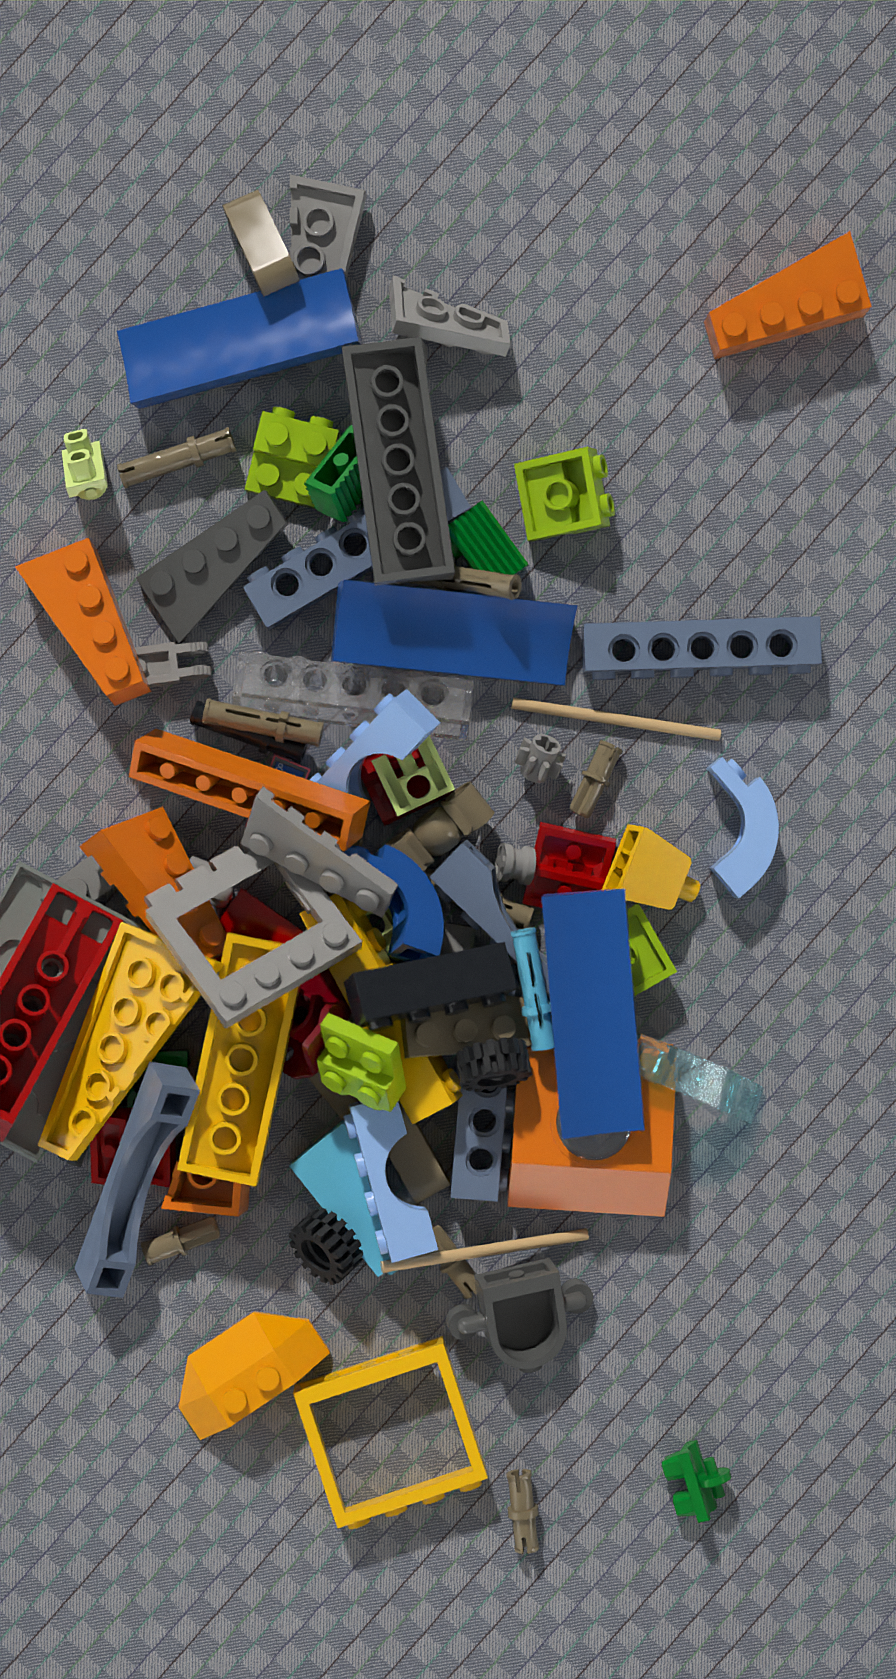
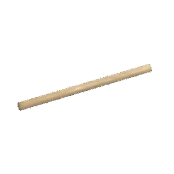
[511,697,721,741]
[380,1228,589,1273]

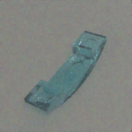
[637,1033,764,1124]

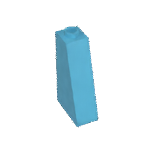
[289,1120,396,1277]

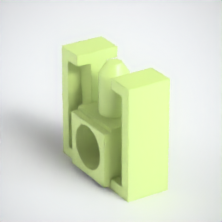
[371,735,455,816]

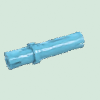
[510,928,554,1051]

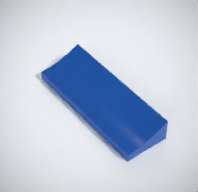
[117,268,363,409]
[331,580,578,686]
[542,888,645,1140]

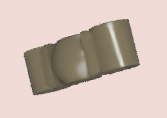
[386,781,494,871]

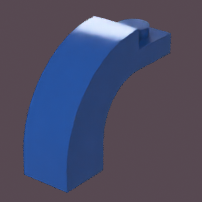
[341,844,444,962]

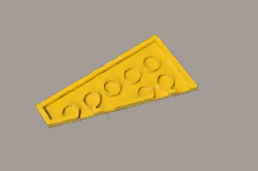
[37,922,224,1161]

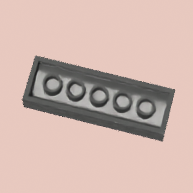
[342,337,455,586]

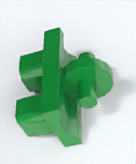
[662,1440,732,1523]

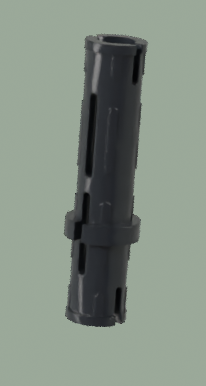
[190,700,308,764]

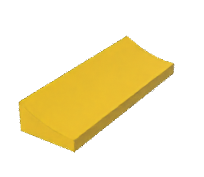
[177,932,301,1187]

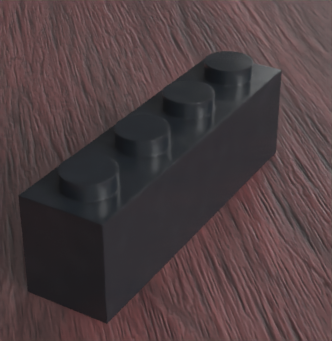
[343,942,517,1032]

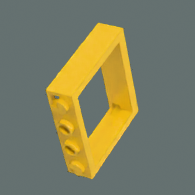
[293,1336,488,1529]

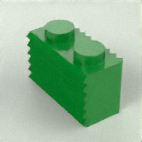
[304,425,362,522]
[448,500,529,575]

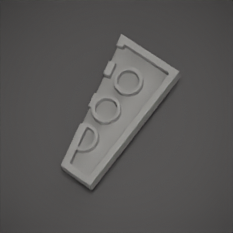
[290,174,367,280]
[241,786,398,917]

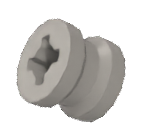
[494,843,536,885]

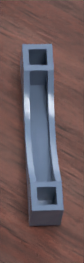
[430,840,638,1010]
[74,1062,200,1298]

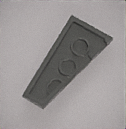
[136,490,289,644]

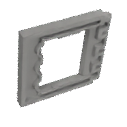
[144,845,362,1028]

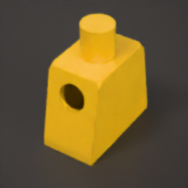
[602,824,700,910]

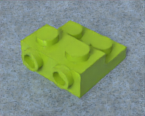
[244,406,340,509]
[514,446,615,542]
[627,903,677,996]
[317,1013,406,1112]

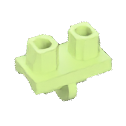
[62,429,108,500]

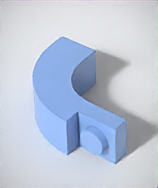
[706,757,779,898]

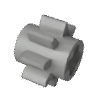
[514,734,566,783]

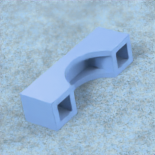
[310,689,441,800]
[343,1101,438,1263]

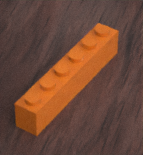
[129,728,370,851]

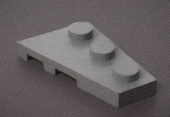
[389,275,510,357]

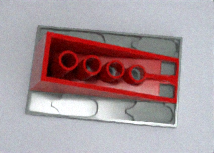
[0,861,150,1163]

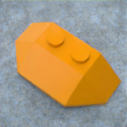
[178,1311,331,1440]

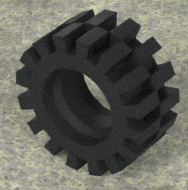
[455,1038,532,1092]
[289,1208,363,1285]

